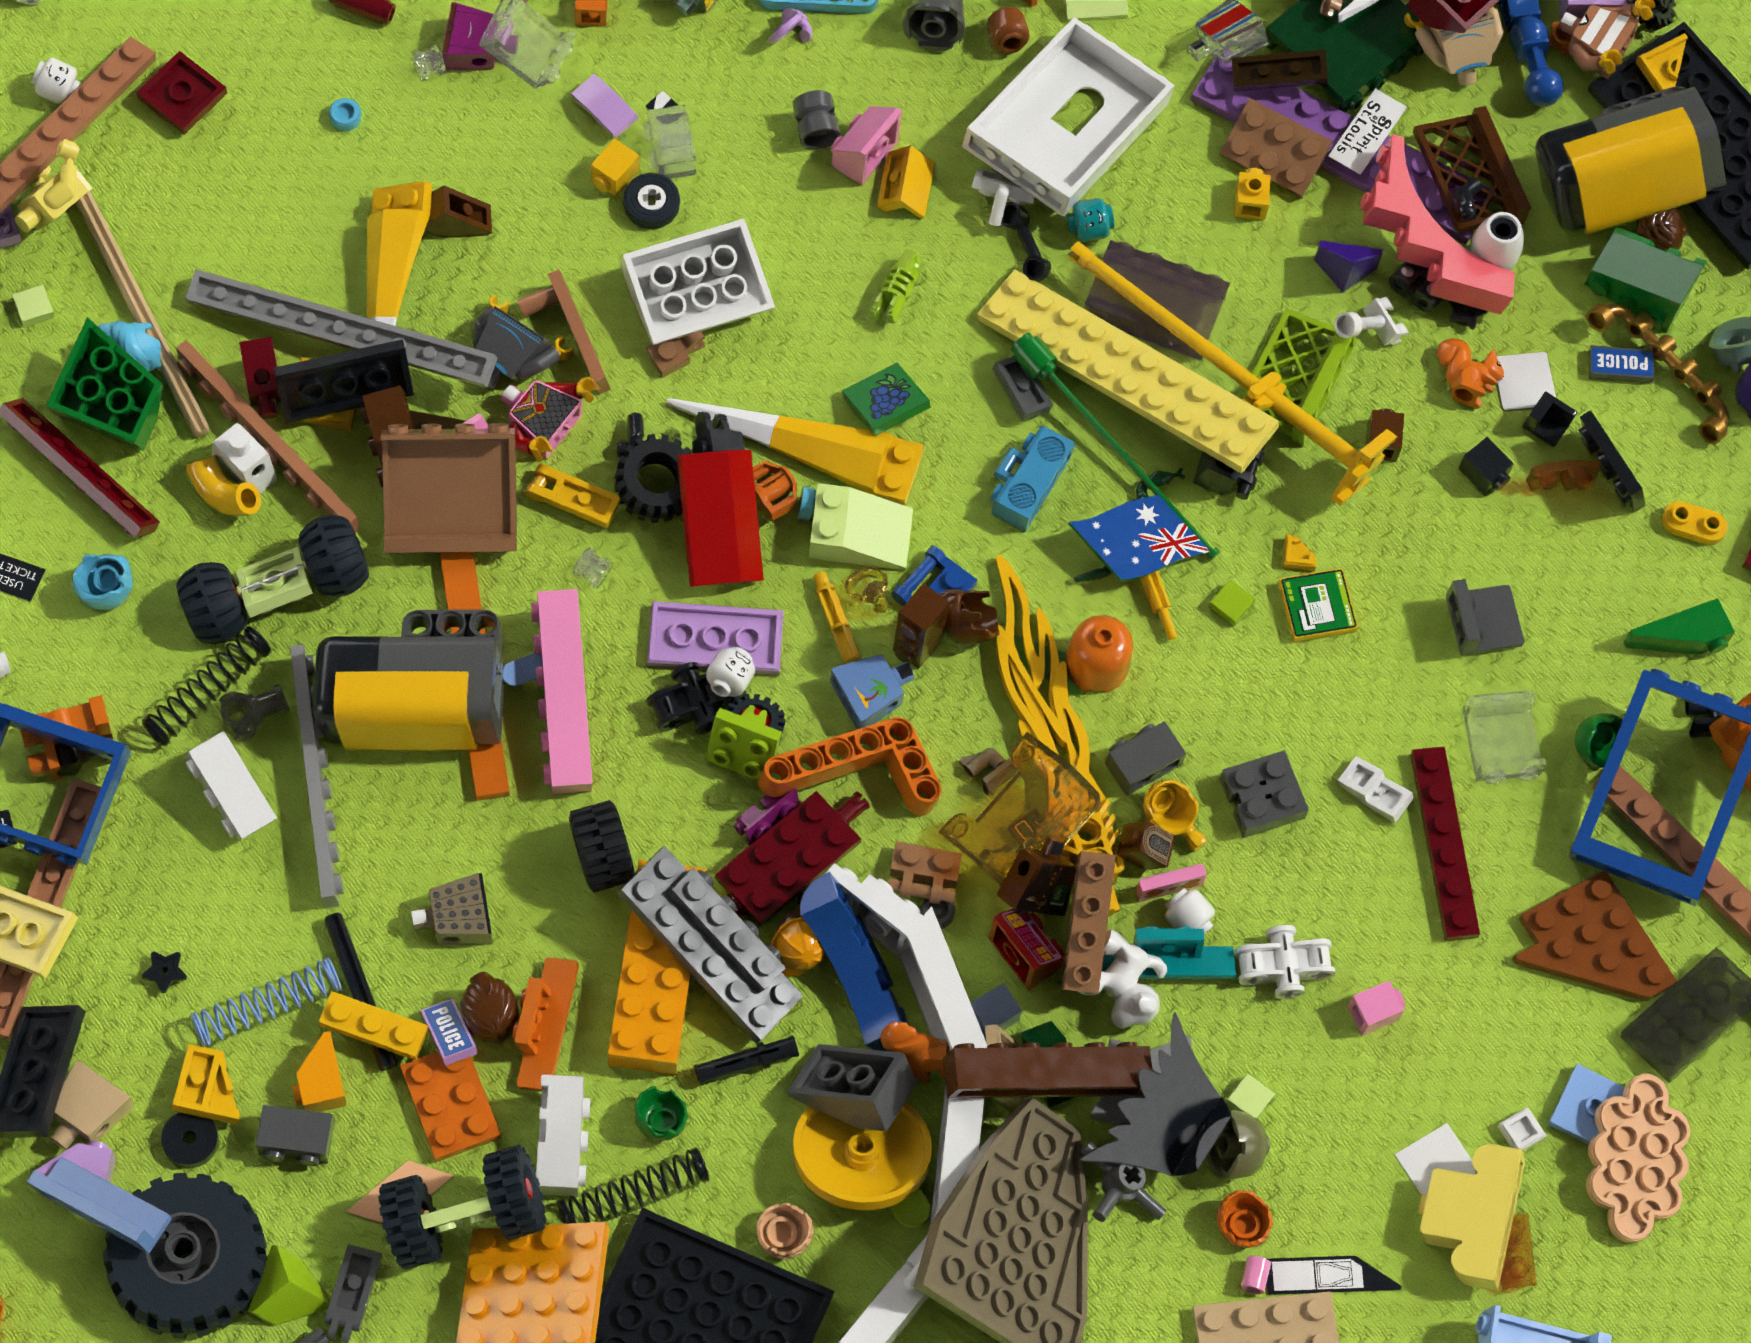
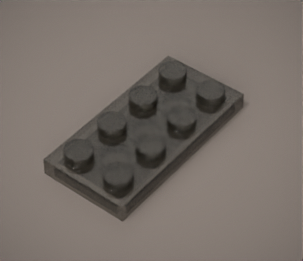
[1620,947,1751,1083]

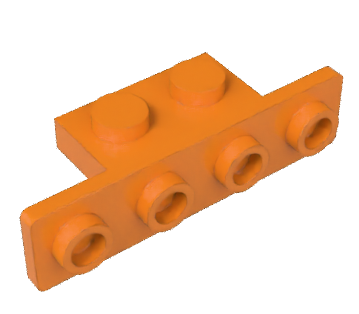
[513,957,579,1091]

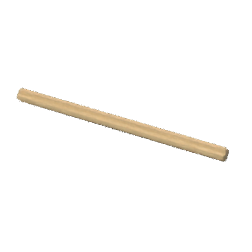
[76,171,209,438]

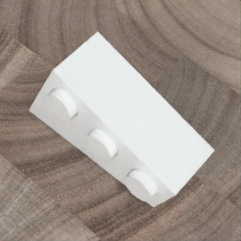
[184,731,277,841]
[536,1075,591,1197]

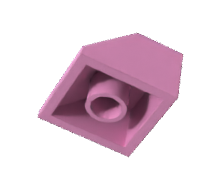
[830,106,902,186]

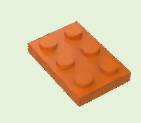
[400,1051,501,1162]

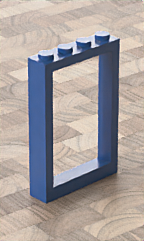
[1569,669,1751,907]

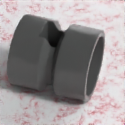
[793,90,840,149]

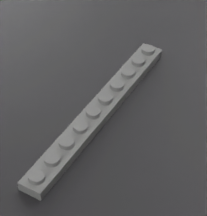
[185,269,497,388]

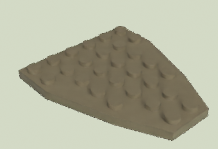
[913,1098,1088,1343]

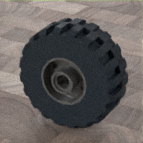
[103,1173,267,1339]

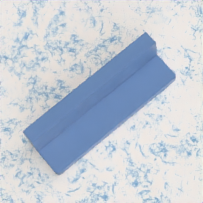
[27,1157,172,1254]

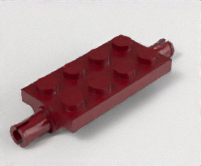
[715,791,870,927]

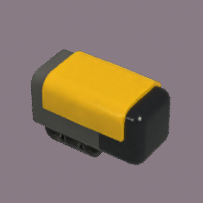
[1535,86,1726,235]
[312,610,504,751]

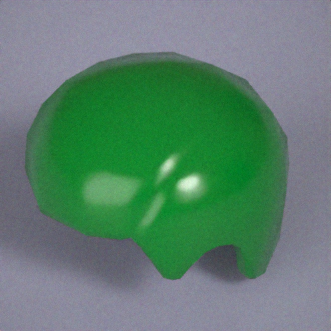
[634,1086,688,1140]

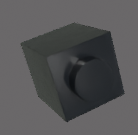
[1458,437,1514,495]

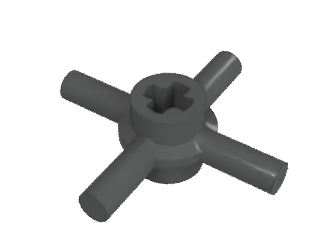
[1081,1141,1166,1222]

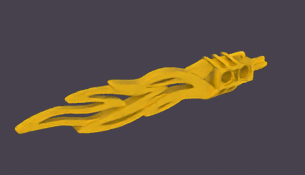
[995,554,1125,917]

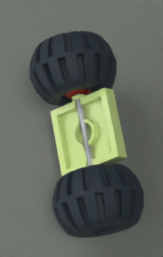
[176,515,369,644]

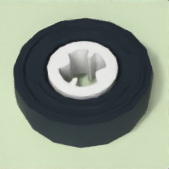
[623,173,680,229]

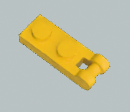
[524,464,620,529]

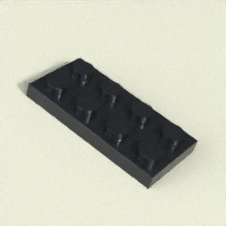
[274,339,414,423]
[0,1005,86,1138]

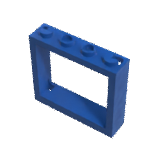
[0,703,131,867]

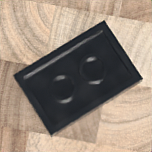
[1579,410,1646,512]

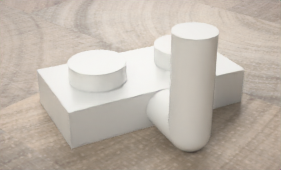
[972,168,1035,226]

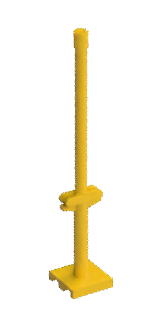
[1067,241,1397,506]

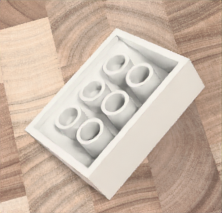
[620,219,775,346]

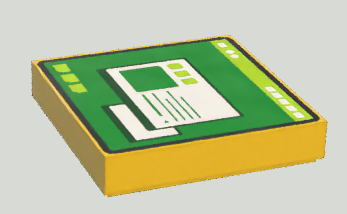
[1278,568,1358,642]

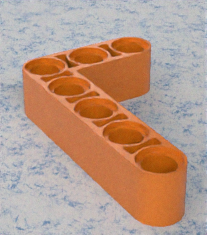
[758,717,942,816]

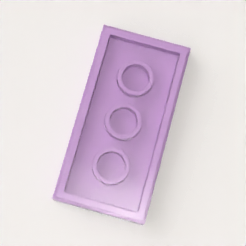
[647,601,784,676]

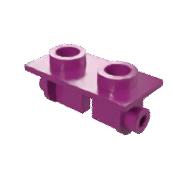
[733,789,800,846]

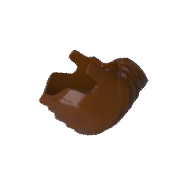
[1635,208,1687,251]
[939,589,1000,645]
[460,972,519,1044]

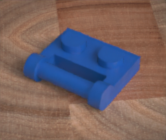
[891,545,977,606]

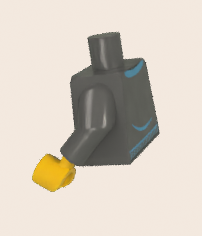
[473,295,574,389]

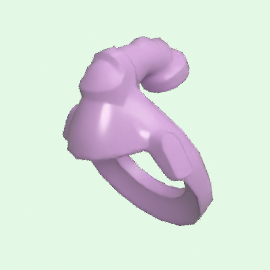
[768,8,812,44]

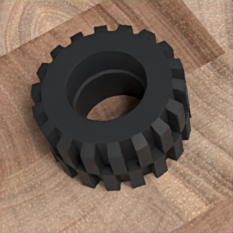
[614,434,692,523]
[569,800,635,893]

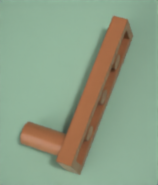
[517,269,611,394]

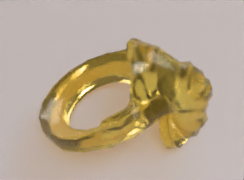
[845,567,888,614]

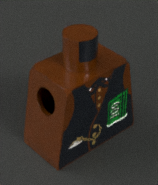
[997,834,1076,916]

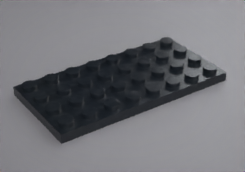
[1588,22,1751,270]

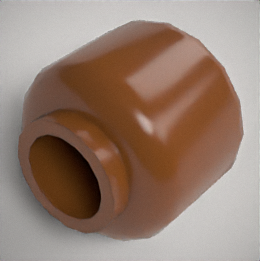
[986,7,1030,54]

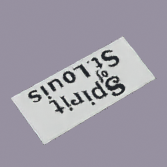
[1328,88,1407,175]

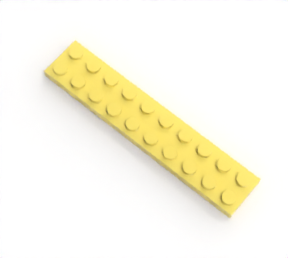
[977,269,1279,474]

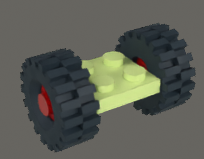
[378,1145,546,1269]

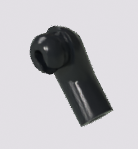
[1452,177,1482,220]
[617,412,644,458]

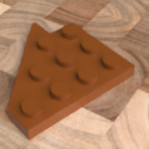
[1513,870,1678,1001]

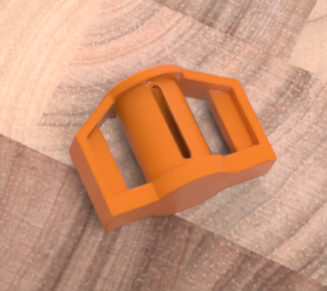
[753,461,797,521]

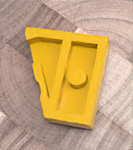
[172,1044,240,1125]

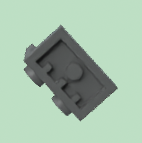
[1446,579,1524,656]

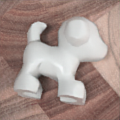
[1078,929,1167,1029]

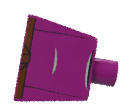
[442,2,517,70]

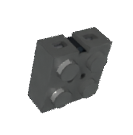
[1219,750,1309,838]

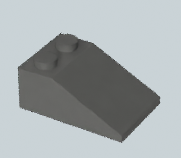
[787,1044,917,1132]

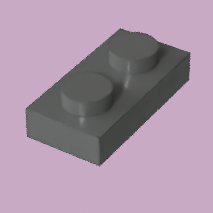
[992,356,1053,421]

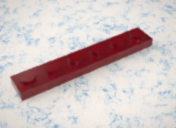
[0,398,160,538]
[1410,746,1480,942]

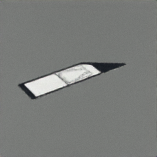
[1267,1256,1402,1295]

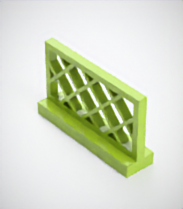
[1239,309,1356,446]

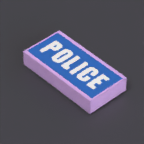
[421,998,478,1066]

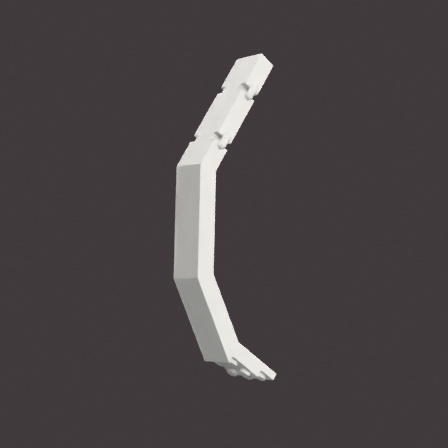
[826,863,987,1343]

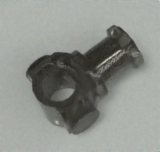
[219,684,290,742]

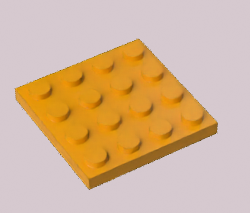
[456,1222,610,1343]

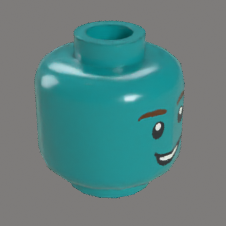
[1067,198,1114,242]

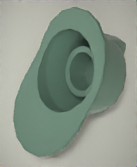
[1709,317,1751,373]

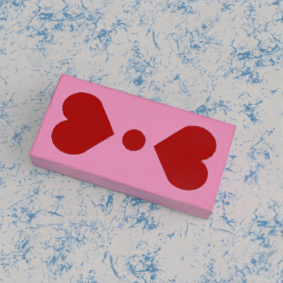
[1135,864,1207,902]

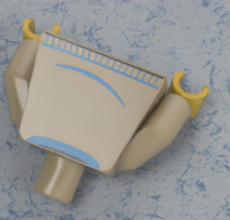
[1404,6,1503,85]

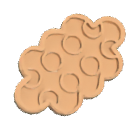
[1586,1074,1690,1243]

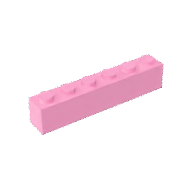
[531,589,592,794]

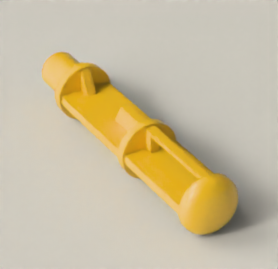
[813,571,861,664]

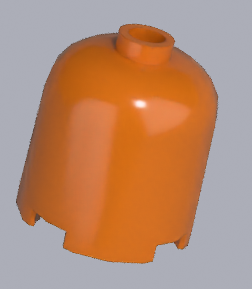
[1065,615,1134,693]

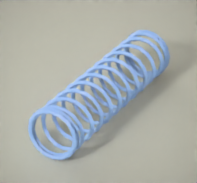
[190,957,342,1047]

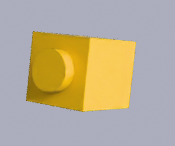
[591,138,640,197]

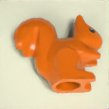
[1436,338,1504,409]
[880,1022,950,1084]

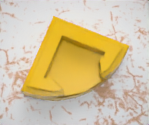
[1282,534,1316,571]

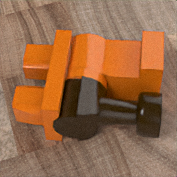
[20,695,113,781]

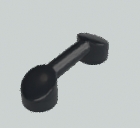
[1001,202,1051,282]

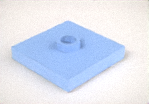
[1548,1064,1625,1145]

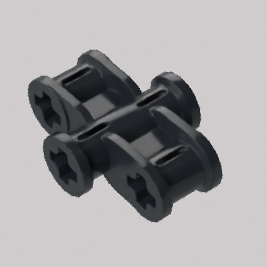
[646,662,747,735]

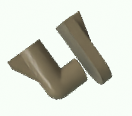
[959,748,1020,796]

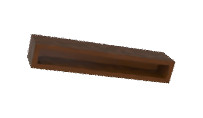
[943,1042,1153,1098]

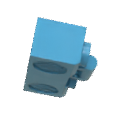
[990,426,1075,532]

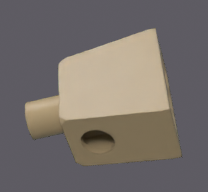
[50,1060,134,1150]

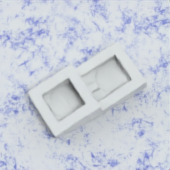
[1337,756,1413,823]

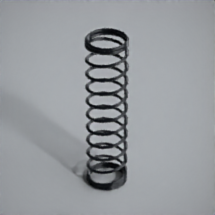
[142,626,271,746]
[557,1147,710,1224]

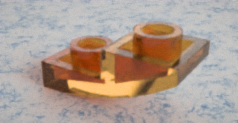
[1526,460,1601,492]
[1501,1212,1537,1289]

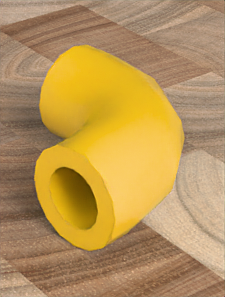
[184,455,261,516]

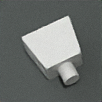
[211,423,278,494]

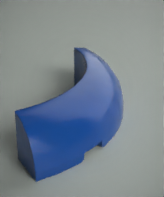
[800,872,910,1051]

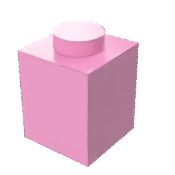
[1348,981,1405,1036]

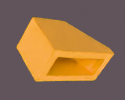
[292,1031,347,1112]

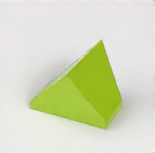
[248,1245,330,1325]

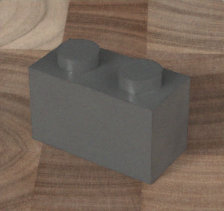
[1105,721,1186,796]
[256,1105,335,1166]

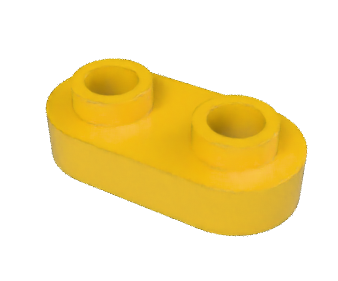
[1662,501,1728,545]

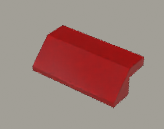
[677,450,764,587]

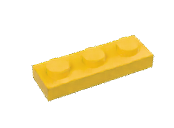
[319,991,429,1061]

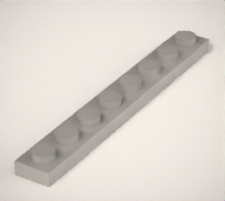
[290,644,344,908]

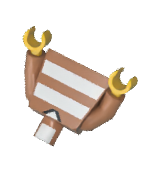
[1558,0,1656,79]

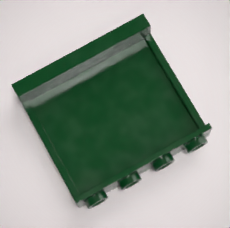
[1262,0,1426,112]

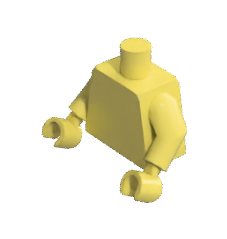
[15,139,92,232]

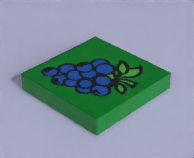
[842,363,931,436]

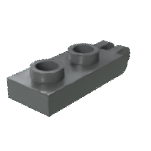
[324,1244,383,1343]

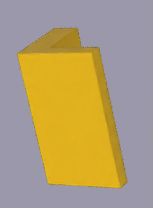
[877,145,935,219]

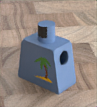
[830,655,914,729]

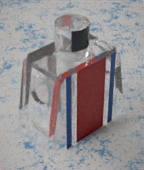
[1188,0,1269,64]

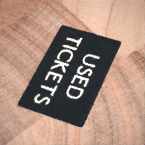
[0,553,45,601]

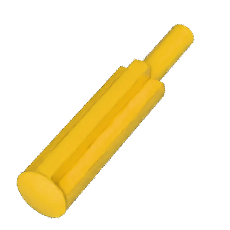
[1140,571,1177,641]

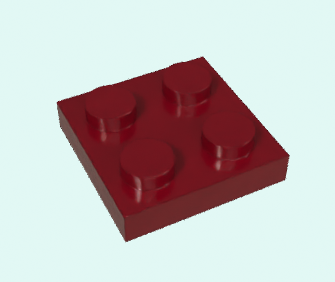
[136,51,227,135]

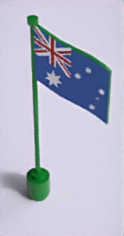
[1011,332,1220,582]

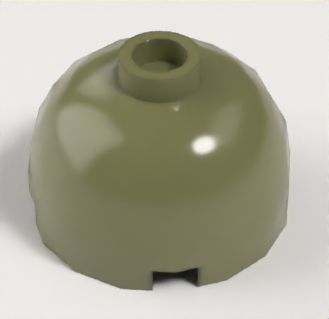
[1207,1110,1270,1179]

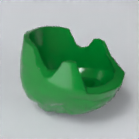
[1575,713,1623,768]

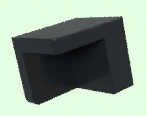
[1522,391,1577,447]

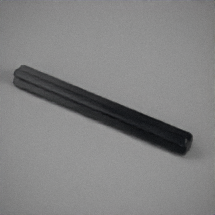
[324,912,397,1071]

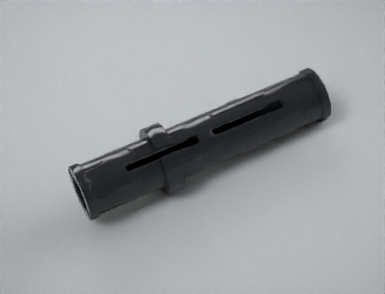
[694,1035,799,1086]

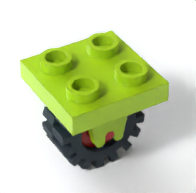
[705,694,785,780]

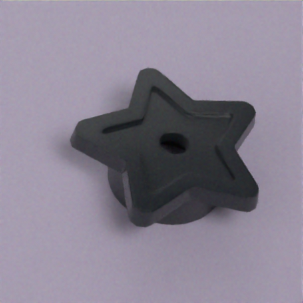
[1448,300,1488,330]
[142,951,187,993]

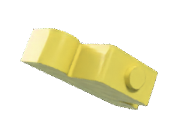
[1419,1144,1525,1291]

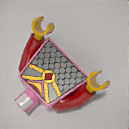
[501,377,600,462]

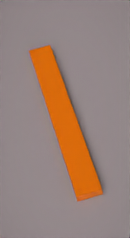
[440,552,510,801]

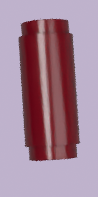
[329,0,396,25]

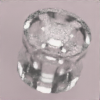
[411,44,446,82]
[573,547,613,589]

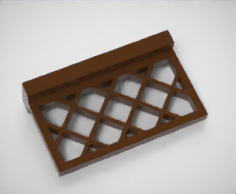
[1413,106,1531,234]

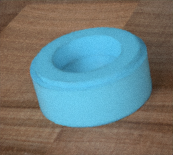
[329,98,361,131]
[797,486,816,520]

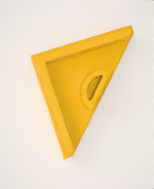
[1635,33,1688,92]

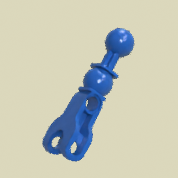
[1498,0,1563,107]

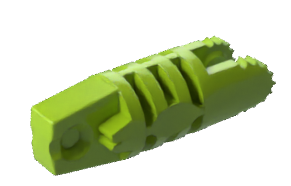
[869,249,921,324]

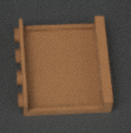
[381,423,517,553]
[1061,851,1116,994]

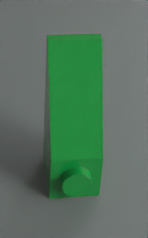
[1623,598,1735,655]

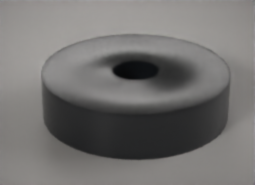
[161,1112,219,1168]

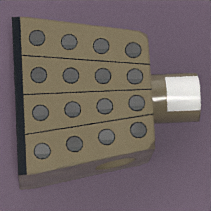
[411,873,493,945]

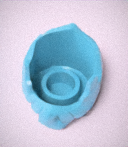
[98,321,161,372]
[72,554,133,610]

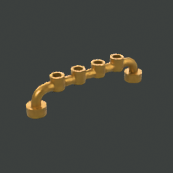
[1586,304,1729,444]

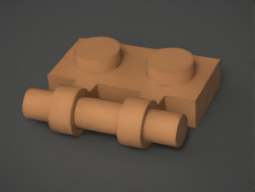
[888,841,962,904]

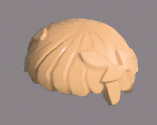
[756,1203,814,1259]

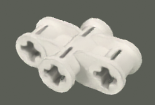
[1235,925,1336,999]

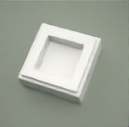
[1497,1107,1547,1151]

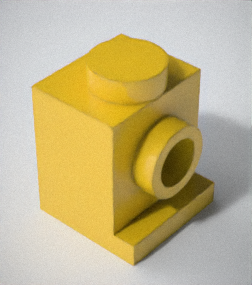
[1234,168,1271,220]

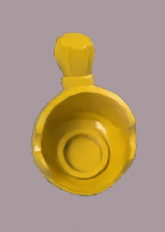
[1143,780,1207,852]

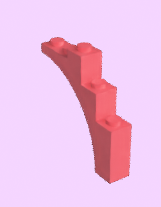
[1360,134,1515,315]

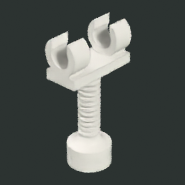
[1334,297,1409,346]

